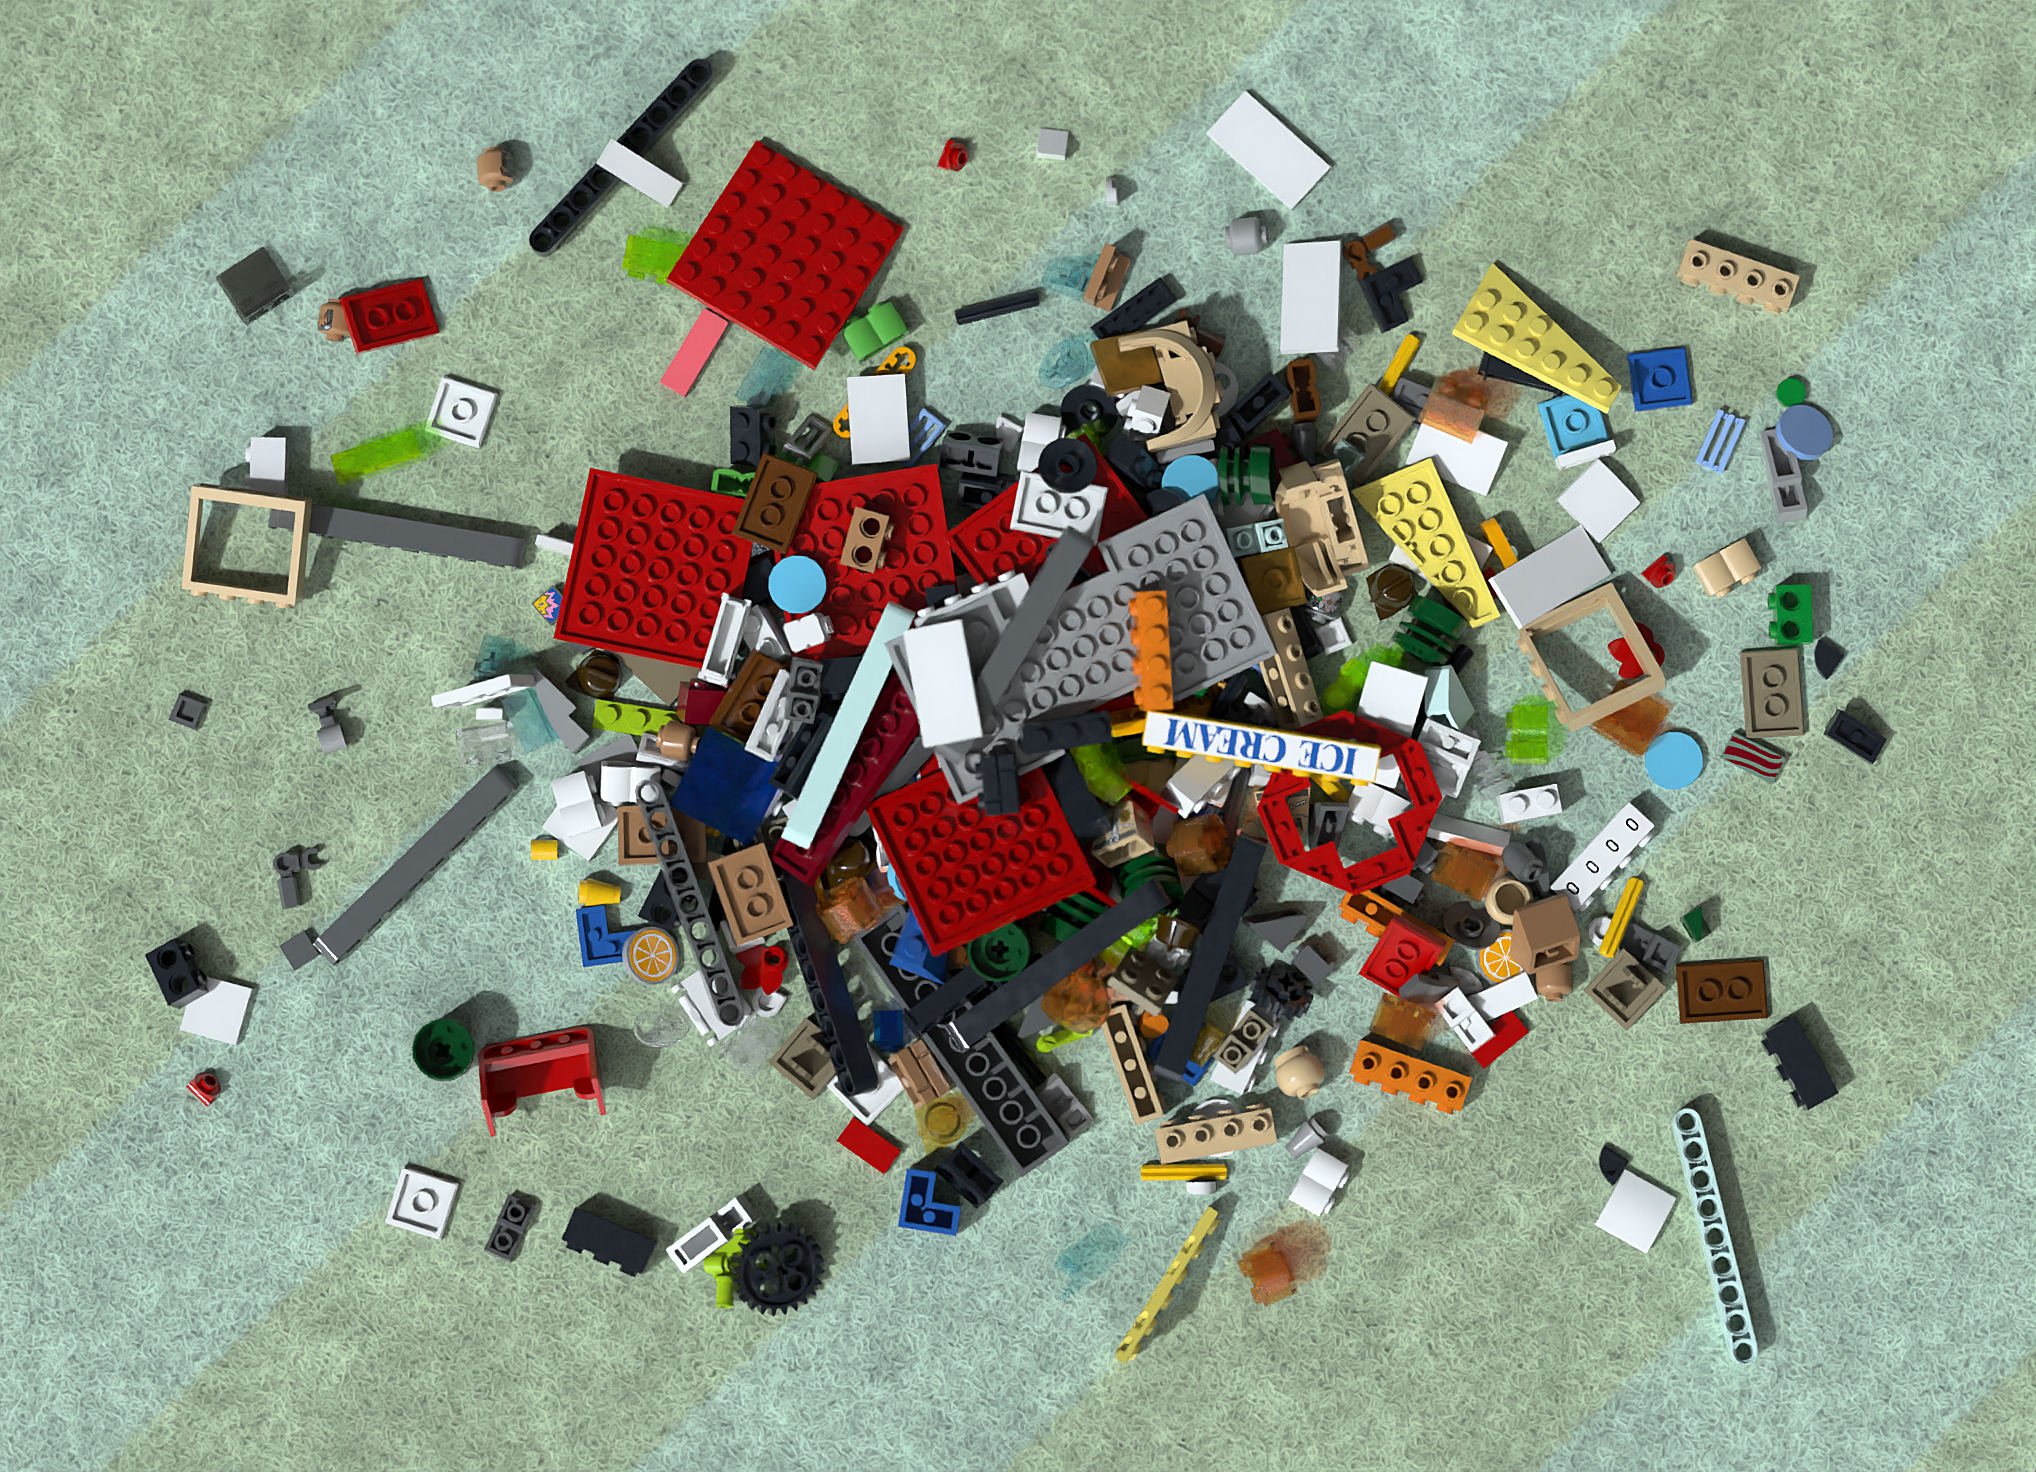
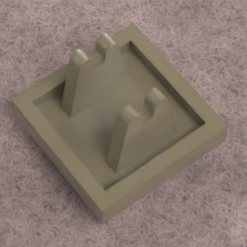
[1107,945,1179,1017]
[1583,948,1666,1031]
[768,1017,836,1100]

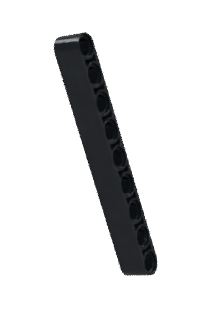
[529,59,713,257]
[1152,830,1269,1085]
[767,850,878,1097]
[945,877,1172,1052]

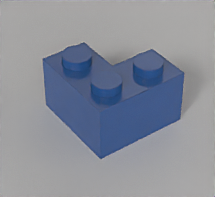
[898,1168,961,1236]

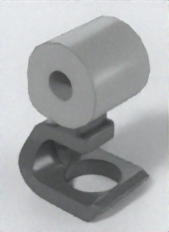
[307,696,348,754]

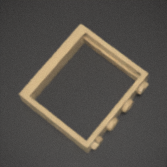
[182,482,313,608]
[1516,582,1666,733]

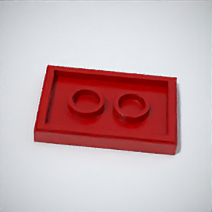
[339,278,440,355]
[1359,913,1447,1003]

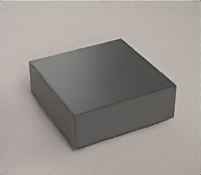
[169,693,207,731]
[279,930,320,971]

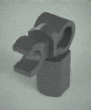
[273,848,321,909]

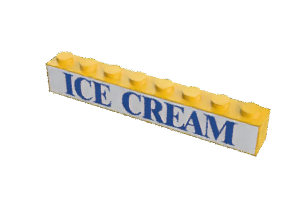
[1142,710,1381,787]

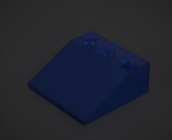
[669,727,778,847]

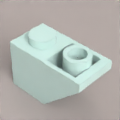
[1425,665,1475,732]

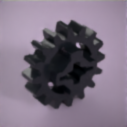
[1249,966,1314,1020]

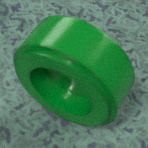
[1775,378,1806,408]

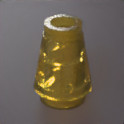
[1189,1021,1227,1067]

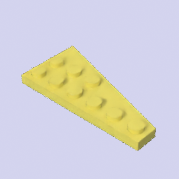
[1452,263,1622,414]
[1350,458,1500,629]
[1114,1206,1220,1364]

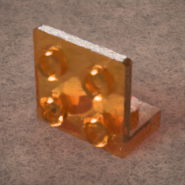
[1418,376,1489,444]
[1589,679,1668,758]

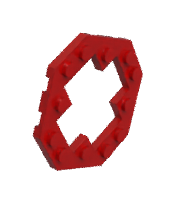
[1257,710,1442,895]

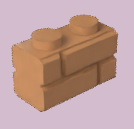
[887,1039,952,1110]

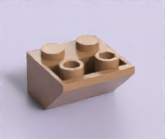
[1510,893,1580,975]

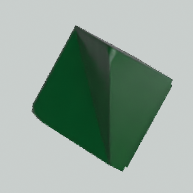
[1680,906,1712,943]

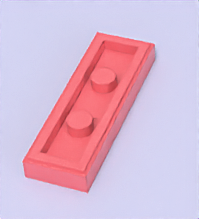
[660,308,729,397]

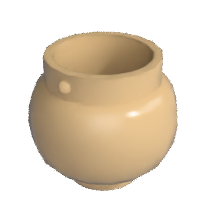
[1484,876,1534,925]
[1274,1045,1325,1100]

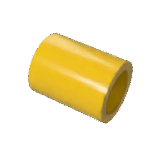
[531,840,559,860]

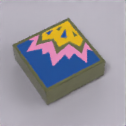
[532,585,563,626]

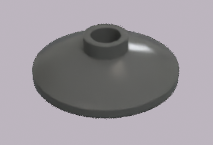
[1443,901,1500,950]

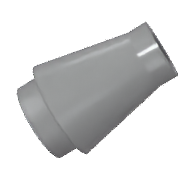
[1285,1117,1329,1160]

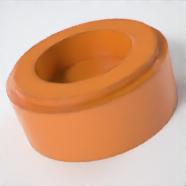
[1138,1010,1168,1038]

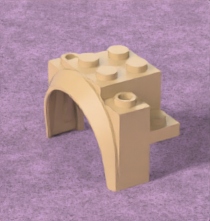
[1118,321,1224,454]
[1275,459,1370,597]

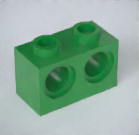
[1768,584,1813,646]

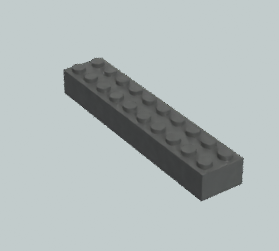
[852,904,1070,1178]

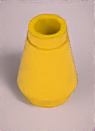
[578,878,621,906]

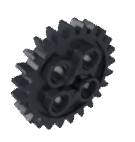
[729,1221,824,1316]

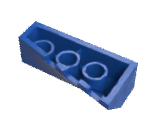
[889,907,948,985]

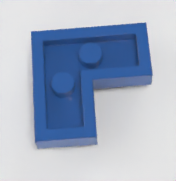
[575,905,636,967]

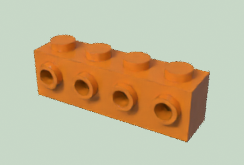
[1128,590,1173,711]
[1337,890,1455,967]
[1348,1040,1472,1115]

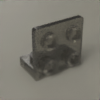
[216,247,295,326]

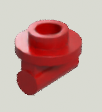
[937,139,968,172]
[1641,554,1676,588]
[186,1072,221,1107]

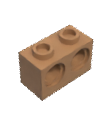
[840,507,895,573]

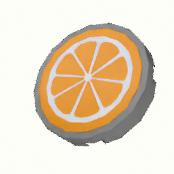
[622,927,679,985]
[1476,929,1529,985]

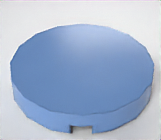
[1775,405,1833,460]

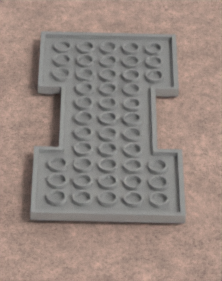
[884,494,1277,804]

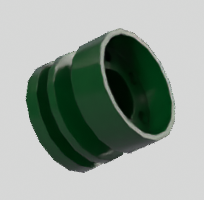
[1217,444,1277,506]
[1392,595,1469,666]
[1113,842,1184,919]
[1039,890,1110,942]
[967,920,1033,982]
[412,1019,475,1082]

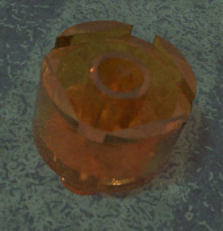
[1166,814,1231,878]
[1430,841,1499,903]
[815,876,883,944]
[1041,969,1111,1034]
[1369,992,1437,1051]
[1238,1239,1299,1307]

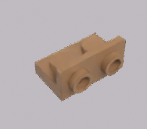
[1083,243,1131,312]

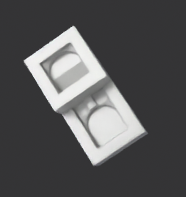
[1434,987,1496,1053]

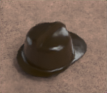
[1366,564,1419,621]
[564,649,623,701]
[820,834,878,892]
[1154,913,1202,953]

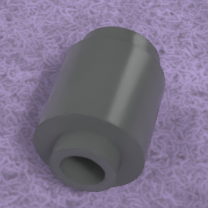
[1501,841,1543,883]

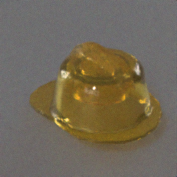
[914,1097,967,1155]

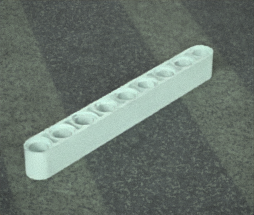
[781,600,916,849]
[1671,1108,1758,1365]

